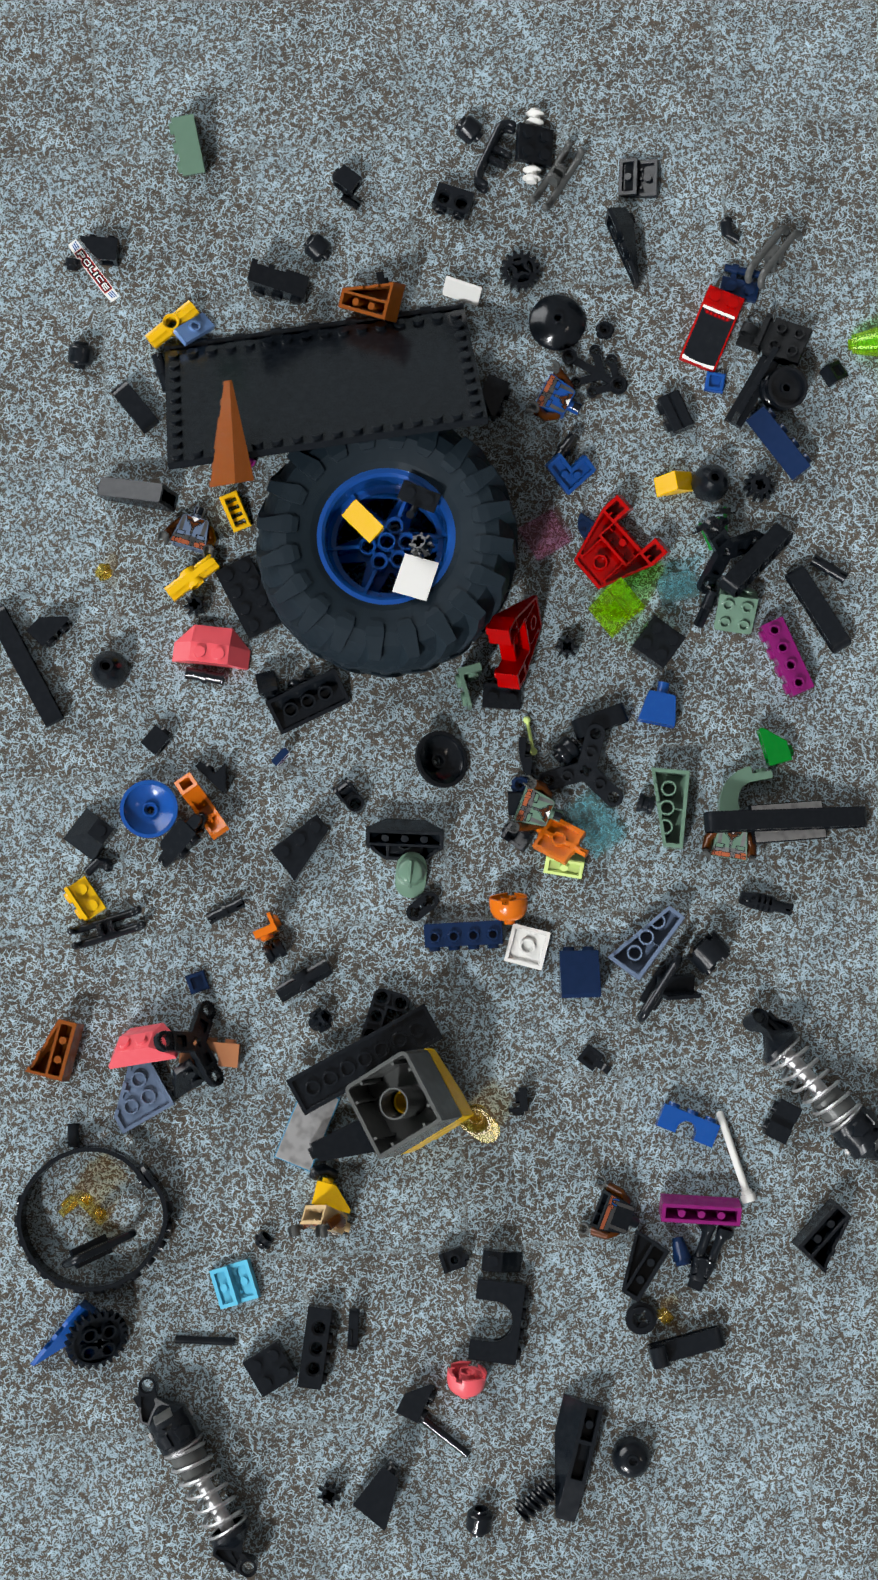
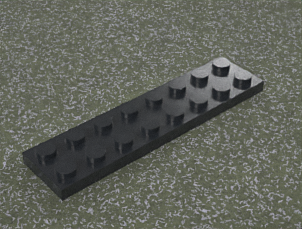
[286,1004,443,1115]

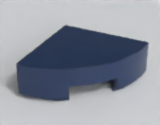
[577,512,595,539]

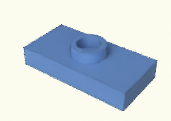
[173,312,215,346]

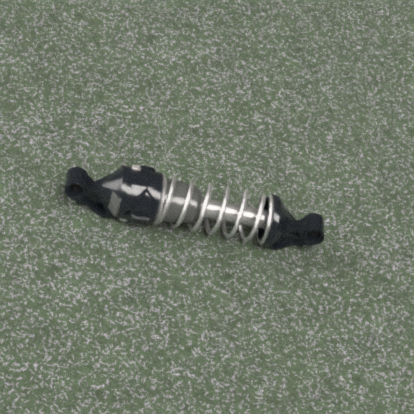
[743,1008,878,1161]
[133,1373,259,1578]

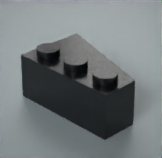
[247,258,311,305]
[791,1198,851,1274]
[621,1229,671,1302]

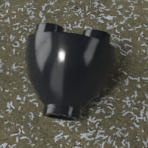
[691,464,730,502]
[91,651,129,689]

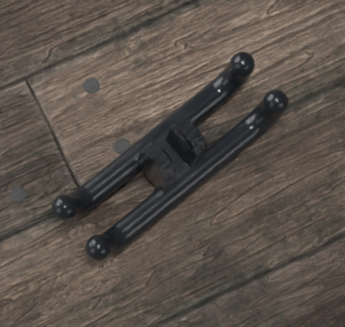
[474,119,516,194]
[67,906,147,950]

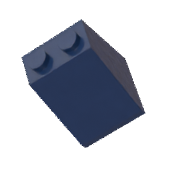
[558,946,601,998]

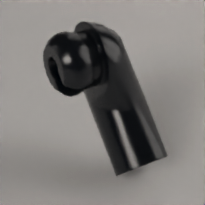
[84,858,114,876]
[309,1164,339,1181]

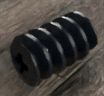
[514,1477,558,1523]

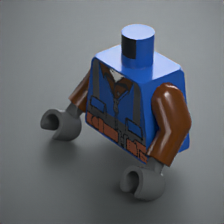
[525,360,582,421]

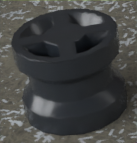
[635,793,655,815]

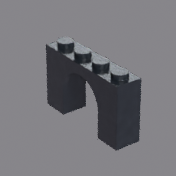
[468,1276,529,1365]

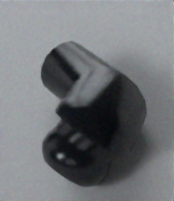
[720,216,741,244]

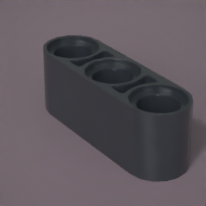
[111,380,160,434]
[571,703,629,740]

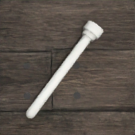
[716,1111,757,1204]

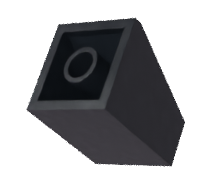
[353,1457,400,1530]

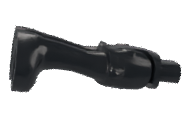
[687,1224,735,1292]

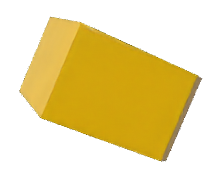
[654,471,693,497]

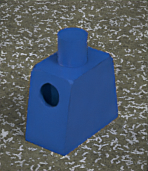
[637,681,676,729]

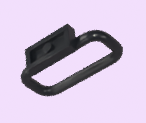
[636,955,683,1023]
[62,1229,137,1269]

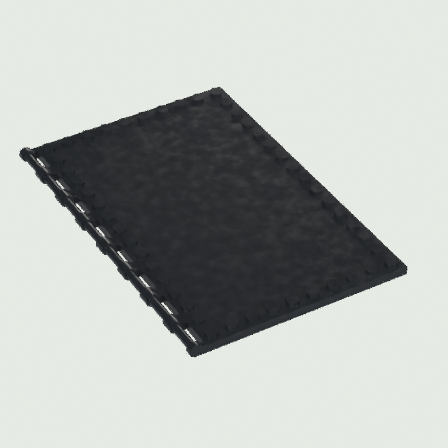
[164,301,489,470]

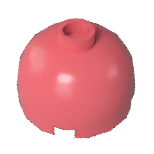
[447,1361,487,1399]

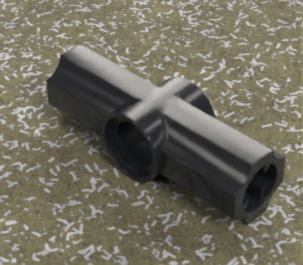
[274,959,333,1003]

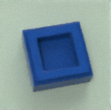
[704,371,726,394]

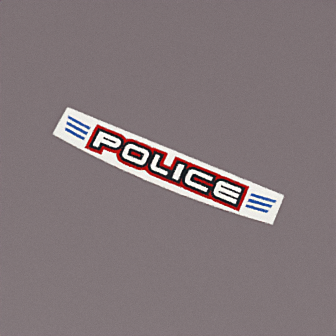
[68,239,120,302]

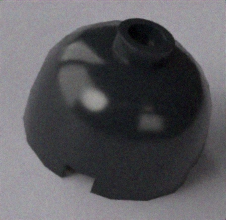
[611,1436,651,1478]

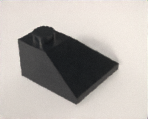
[63,808,117,861]

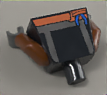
[578,1176,640,1239]

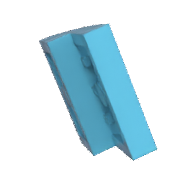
[209,1258,261,1309]

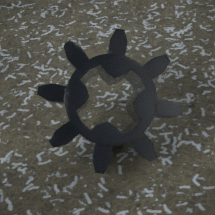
[409,532,435,559]
[183,593,208,618]
[555,635,579,660]
[308,1007,332,1033]
[317,1480,342,1507]

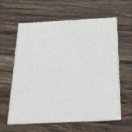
[392,553,439,601]

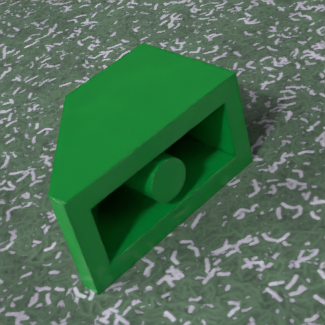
[757,728,794,768]

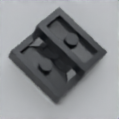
[618,158,659,198]

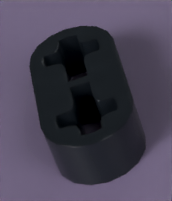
[406,892,439,921]

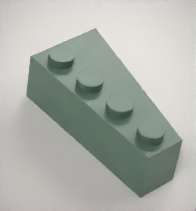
[651,767,690,850]

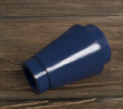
[672,1236,692,1267]

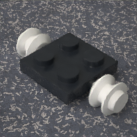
[515,108,554,185]

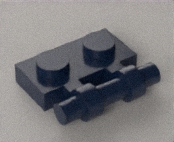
[720,263,761,304]

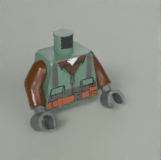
[506,775,563,834]
[698,832,759,870]

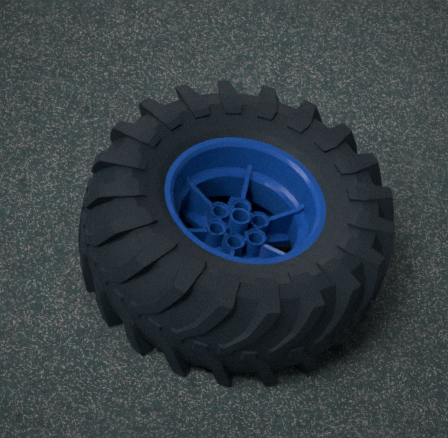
[256,429,518,678]

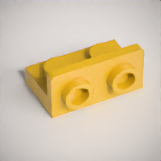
[63,876,107,921]

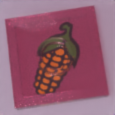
[518,509,571,561]

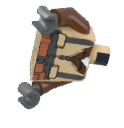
[288,1205,351,1238]

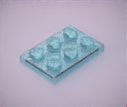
[562,790,627,860]

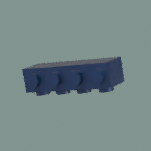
[745,406,812,482]
[424,920,503,952]

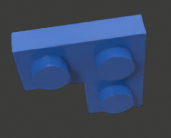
[544,453,596,495]

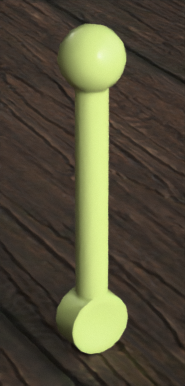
[523,716,537,756]

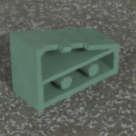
[169,114,206,177]

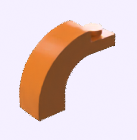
[174,772,229,840]

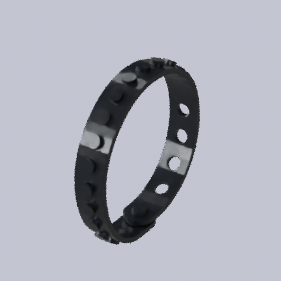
[14,1145,174,1294]

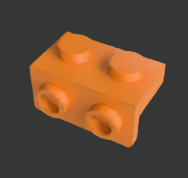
[253,912,282,942]

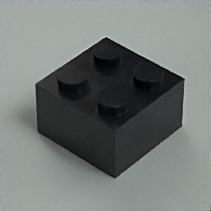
[630,615,686,672]
[242,1338,298,1397]

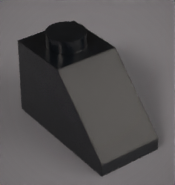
[481,1248,522,1273]

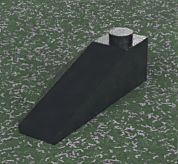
[605,207,640,290]

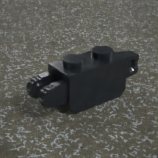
[158,812,209,868]

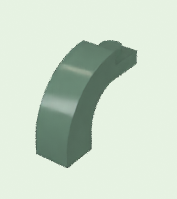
[717,766,773,811]

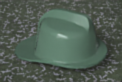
[395,852,427,898]

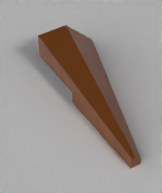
[209,380,254,487]

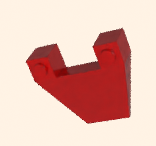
[574,495,671,589]
[486,595,542,690]

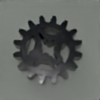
[500,250,541,292]

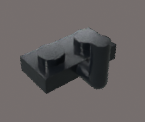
[397,480,442,519]

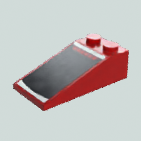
[679,285,745,372]

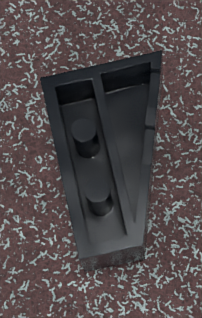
[271,814,330,881]

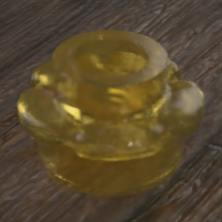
[95,563,112,581]
[657,1306,675,1325]

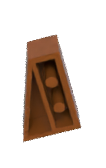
[25,1019,85,1082]

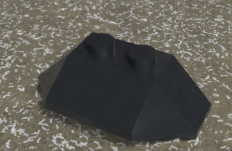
[366,818,444,860]

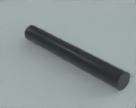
[175,1335,235,1346]
[420,1417,471,1458]

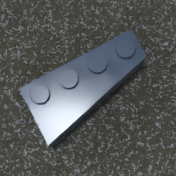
[607,906,685,982]

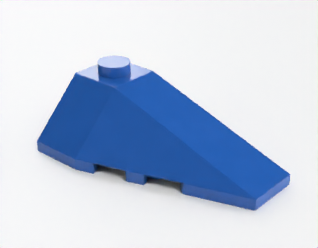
[30,1299,96,1366]

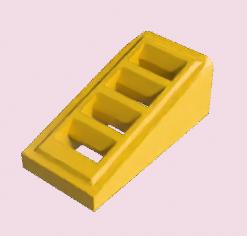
[219,490,252,533]

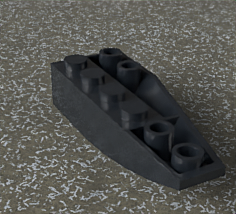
[554,1393,604,1523]

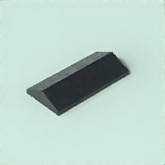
[265,668,351,735]

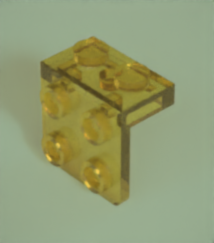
[58,1191,108,1226]

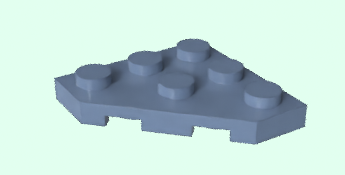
[114,1063,175,1134]

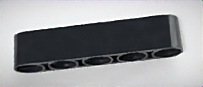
[719,523,793,598]
[785,565,851,654]

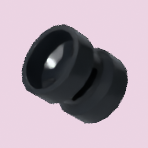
[261,938,288,964]

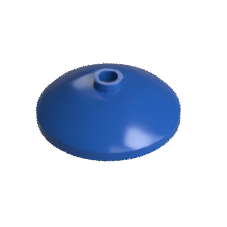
[120,780,178,838]

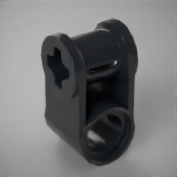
[332,777,365,814]

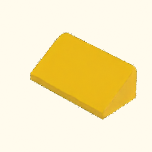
[342,499,384,543]

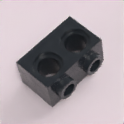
[432,182,475,221]

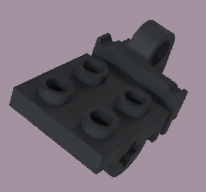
[736,313,812,366]

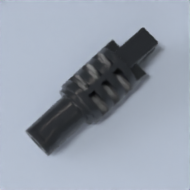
[738,891,793,916]

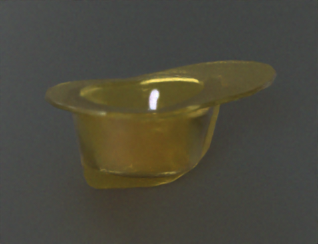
[459,1104,500,1143]

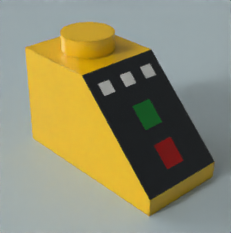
[312,1177,351,1214]

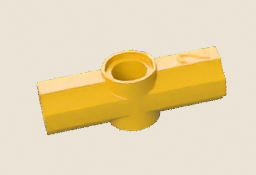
[145,300,199,349]
[164,554,220,602]

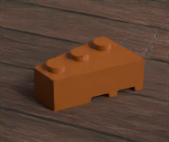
[338,282,406,323]

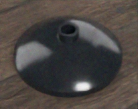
[529,295,586,351]
[415,731,468,788]

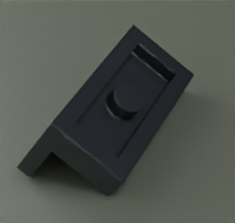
[657,973,702,1000]

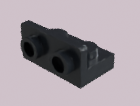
[482,680,522,710]

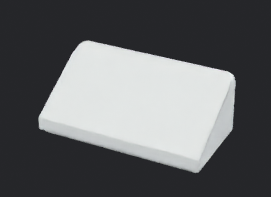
[443,276,482,306]

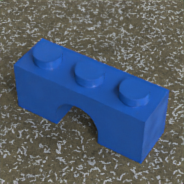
[655,1101,720,1148]

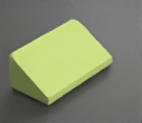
[543,854,585,879]

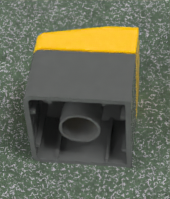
[345,1048,474,1160]

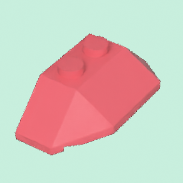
[172,624,251,670]
[108,1023,178,1069]

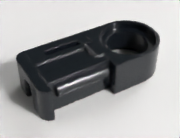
[347,1308,360,1350]

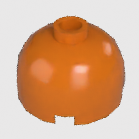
[489,893,528,925]

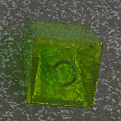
[588,577,645,638]

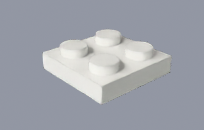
[504,923,551,970]

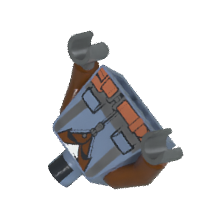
[157,506,217,558]

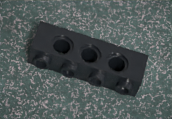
[297,1304,336,1390]

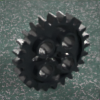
[64,1308,129,1370]

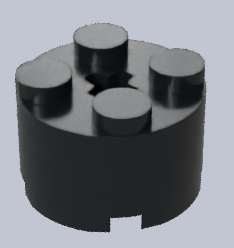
[686,930,731,975]

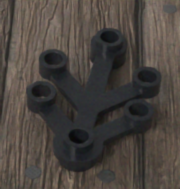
[561,345,628,399]

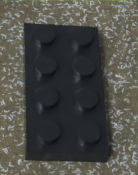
[215,555,283,640]

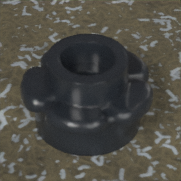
[63,258,82,271]
[595,321,614,340]
[255,1231,273,1249]

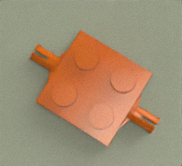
[532,819,589,866]

